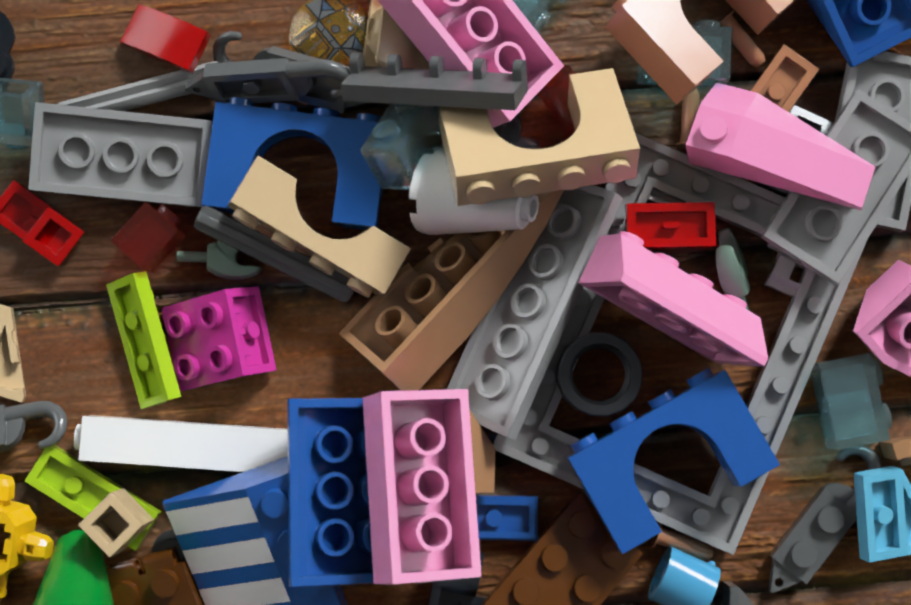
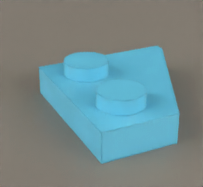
[853,466,911,563]

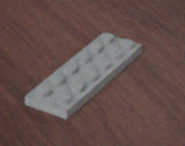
[446,185,623,441]

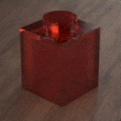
[110,202,186,273]

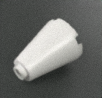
[409,147,539,235]

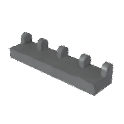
[341,52,528,111]

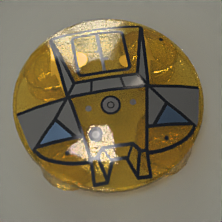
[288,0,368,67]

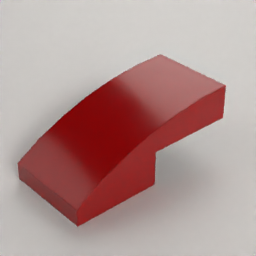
[120,4,211,74]
[0,180,85,267]

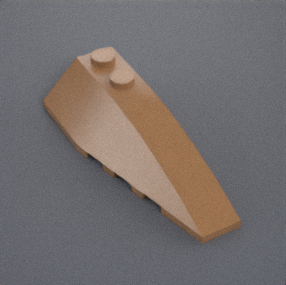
[339,190,564,391]

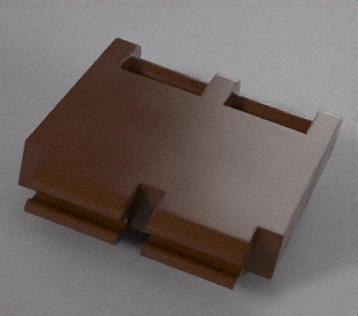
[106,547,204,605]

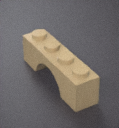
[227,156,411,298]

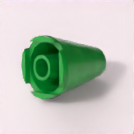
[33,530,114,605]

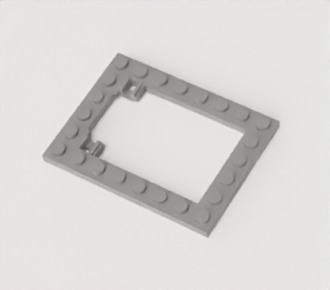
[493,133,868,555]

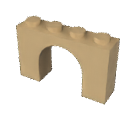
[437,68,640,206]

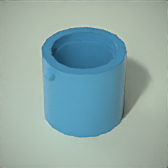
[648,546,721,605]

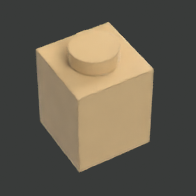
[78,488,154,558]

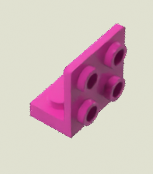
[162,286,277,391]

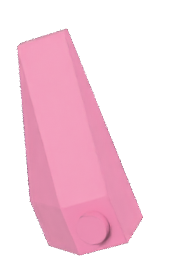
[686,83,875,211]
[853,260,911,377]

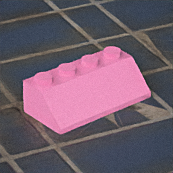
[578,231,768,367]

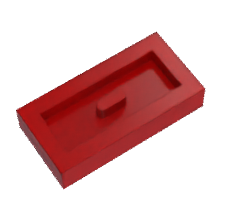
[625,202,716,249]

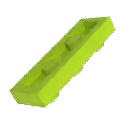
[106,271,181,409]
[25,445,162,551]

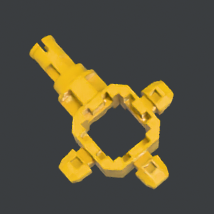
[0,474,54,605]

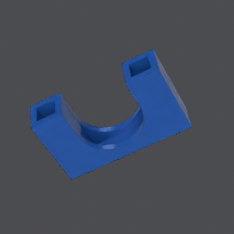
[201,97,391,230]
[566,367,780,554]

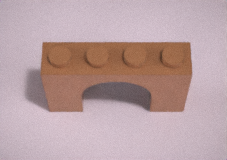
[605,0,796,105]

